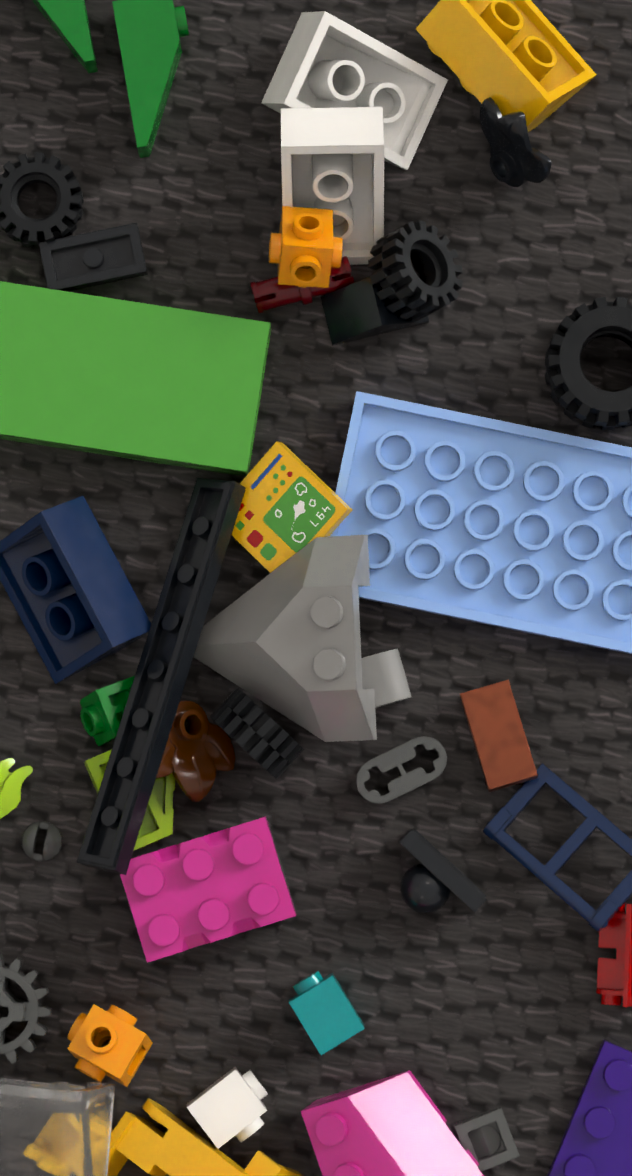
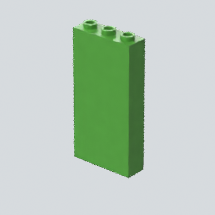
[0,281,271,477]

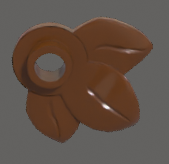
[156,700,235,802]

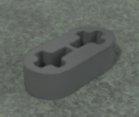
[356,736,447,804]

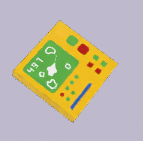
[231,441,353,573]

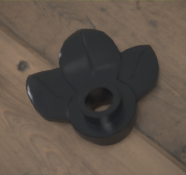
[480,97,551,187]

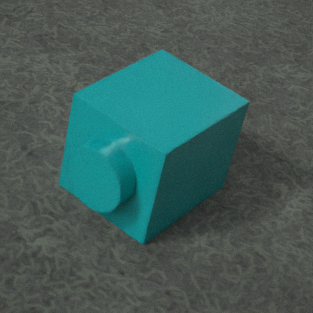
[289,970,365,1055]

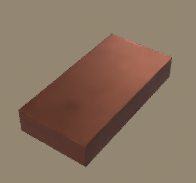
[460,680,538,792]

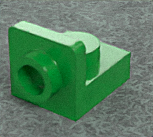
[80,676,135,746]

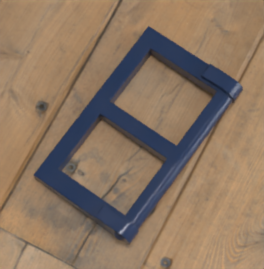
[483,763,632,932]

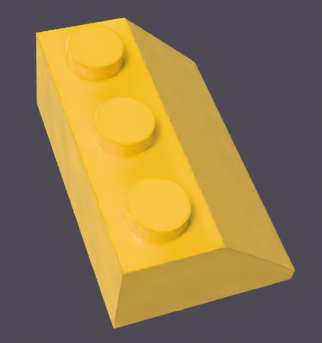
[416,0,597,132]

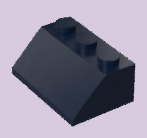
[0,496,151,684]

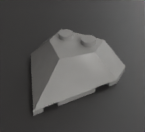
[194,535,377,742]

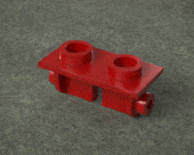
[596,903,632,1007]

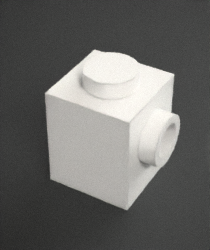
[187,1067,268,1149]

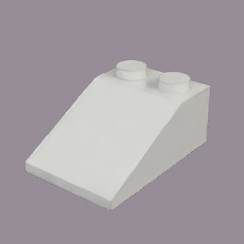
[261,11,448,170]
[281,107,384,265]

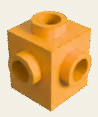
[269,206,342,288]
[67,1004,153,1087]

